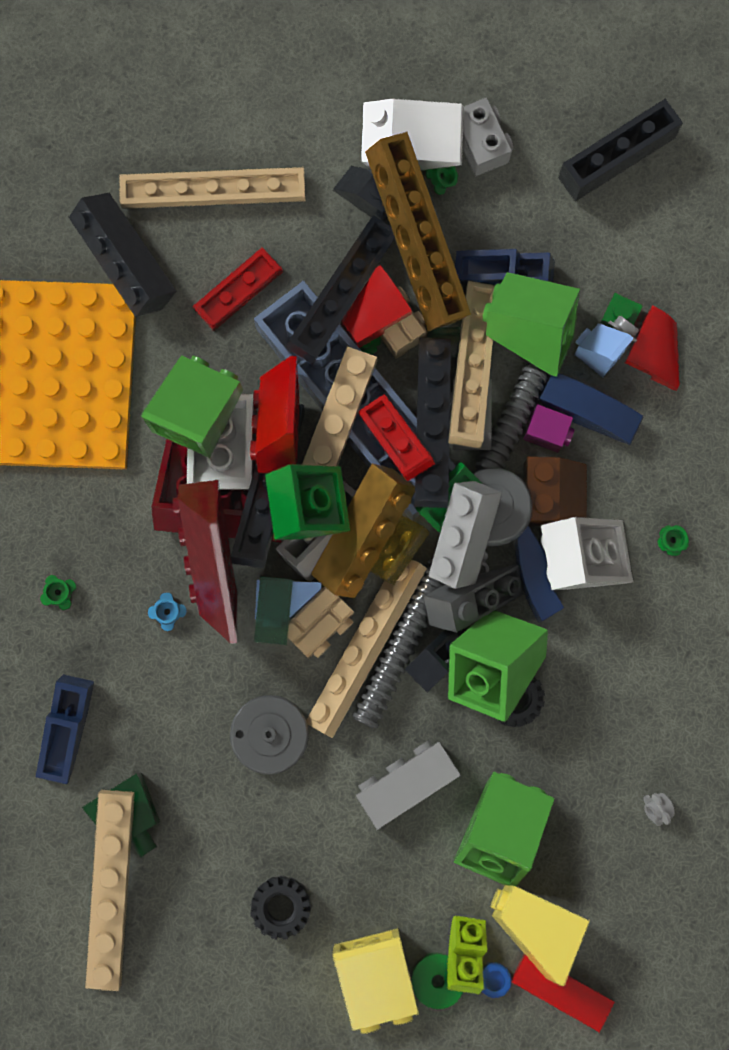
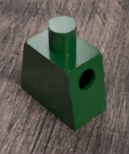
[82,773,160,857]

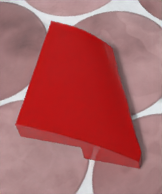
[341,265,412,348]
[624,305,680,391]

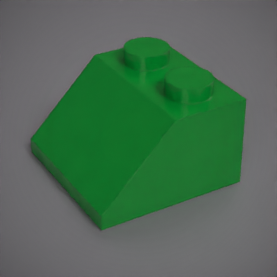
[265,465,351,540]

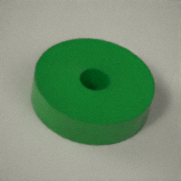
[411,952,463,1009]

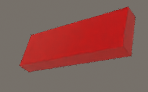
[192,247,283,331]
[358,394,435,482]
[511,954,615,1033]

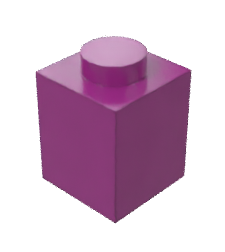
[523,404,575,453]

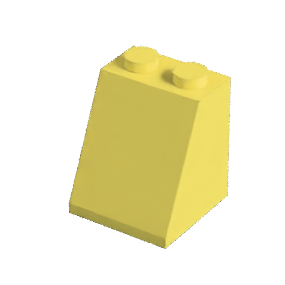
[490,885,589,986]
[333,928,418,1033]

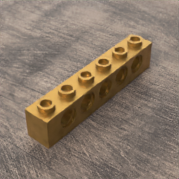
[365,132,471,331]

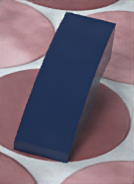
[455,249,555,286]
[540,373,644,445]
[514,526,564,623]
[36,674,95,784]

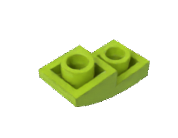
[447,915,487,994]

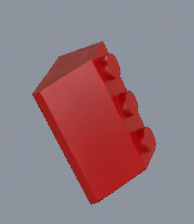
[250,356,300,473]

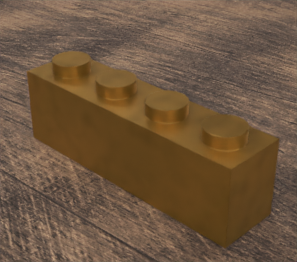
[311,463,415,598]

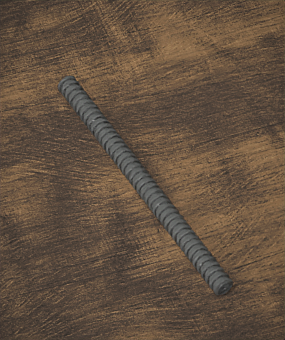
[352,361,550,729]

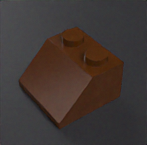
[523,456,587,526]

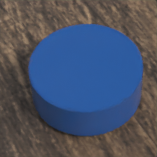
[482,962,511,998]

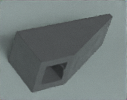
[424,564,524,632]

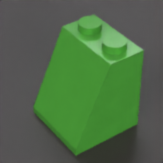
[483,272,580,377]
[141,355,243,458]
[448,611,548,722]
[453,772,555,886]

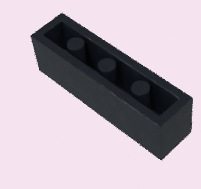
[558,98,683,202]
[68,192,177,317]

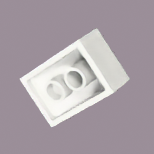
[361,99,464,170]
[187,394,256,490]
[541,517,633,590]

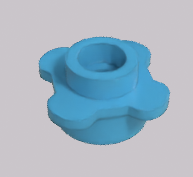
[148,593,187,631]

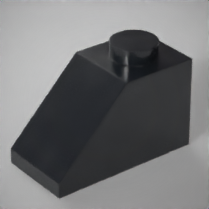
[333,165,388,222]
[405,628,466,692]

